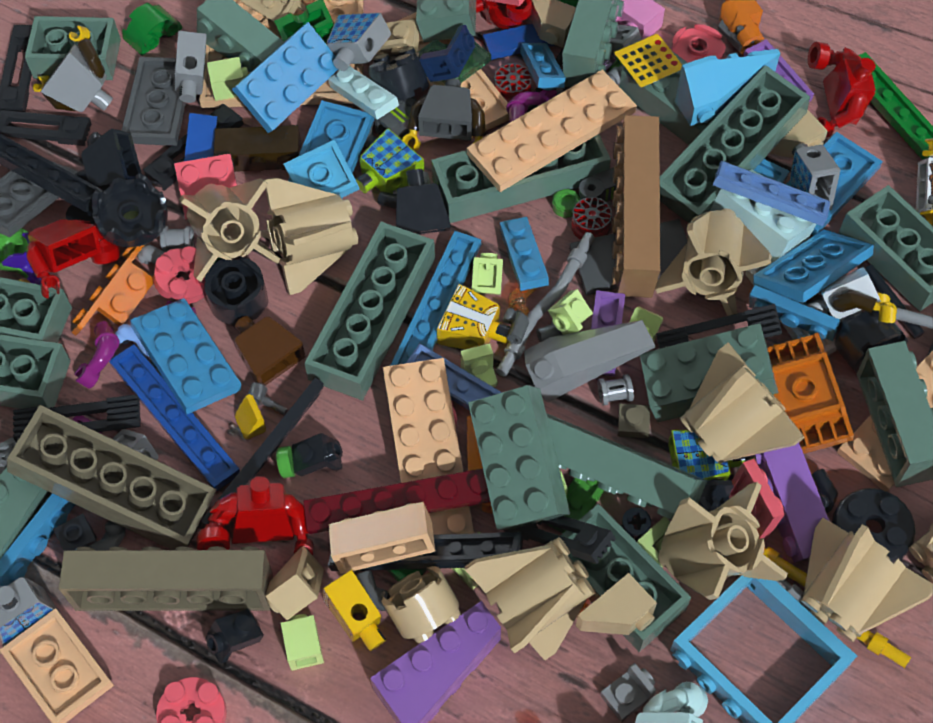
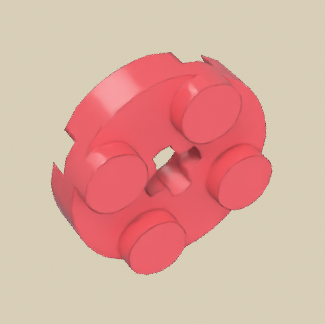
[671,24,726,63]
[153,246,206,304]
[156,677,227,723]

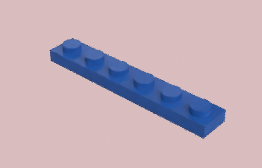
[109,344,240,492]

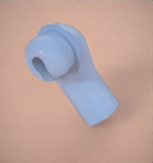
[115,324,150,357]

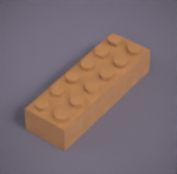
[612,115,660,298]

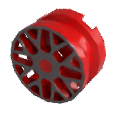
[494,63,532,102]
[571,197,612,240]

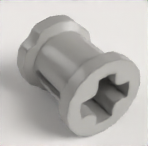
[160,226,194,251]
[597,374,634,406]

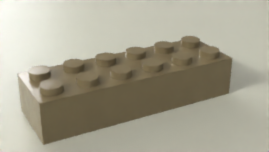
[7,405,217,550]
[59,546,273,611]

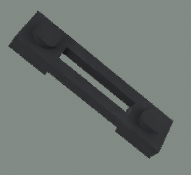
[0,25,32,112]
[143,104,244,191]
[0,110,92,146]
[656,304,782,349]
[13,394,141,443]
[504,516,616,564]

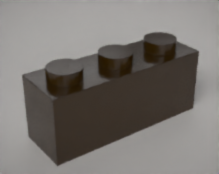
[214,125,301,172]

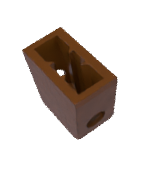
[234,316,306,386]

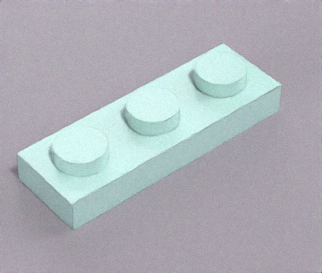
[328,66,399,120]

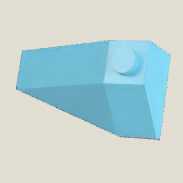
[675,49,780,126]

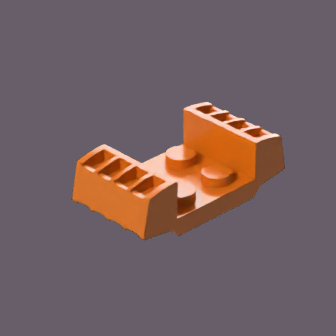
[767,333,854,454]

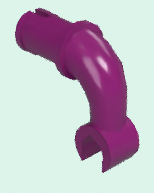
[506,90,557,123]
[74,321,120,389]

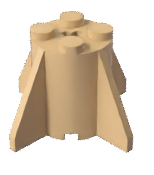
[179,178,281,282]
[261,178,358,295]
[655,208,772,316]
[680,343,805,465]
[658,482,788,600]
[801,518,933,642]
[465,537,595,660]

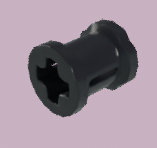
[621,507,651,542]

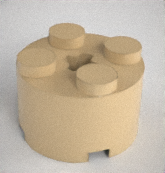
[381,566,461,643]

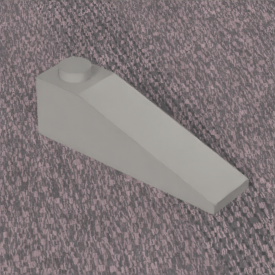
[524,320,656,402]

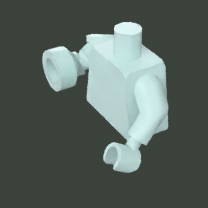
[635,682,708,723]

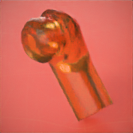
[508,286,536,316]

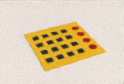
[614,34,682,88]

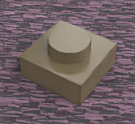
[617,403,650,438]

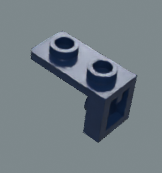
[419,25,475,82]

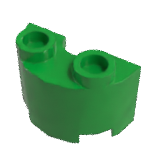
[274,0,334,44]
[122,3,183,56]

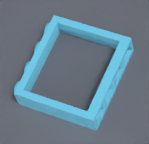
[670,575,857,723]

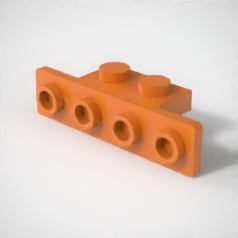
[71,245,154,336]

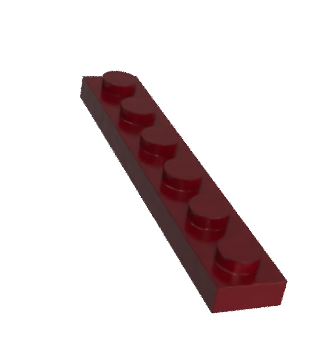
[303,468,490,534]

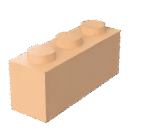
[329,502,435,574]

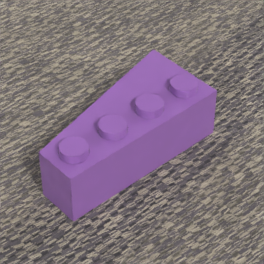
[745,443,829,563]
[370,601,501,723]

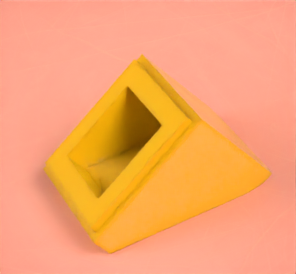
[235,394,266,440]

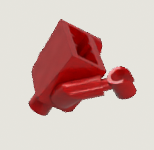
[476,0,532,30]
[808,42,876,138]
[26,219,121,298]
[197,477,314,556]

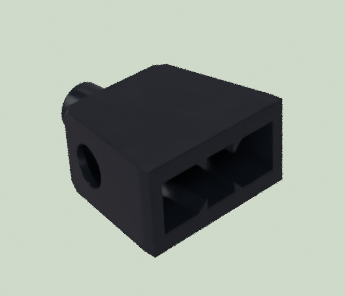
[396,169,451,235]

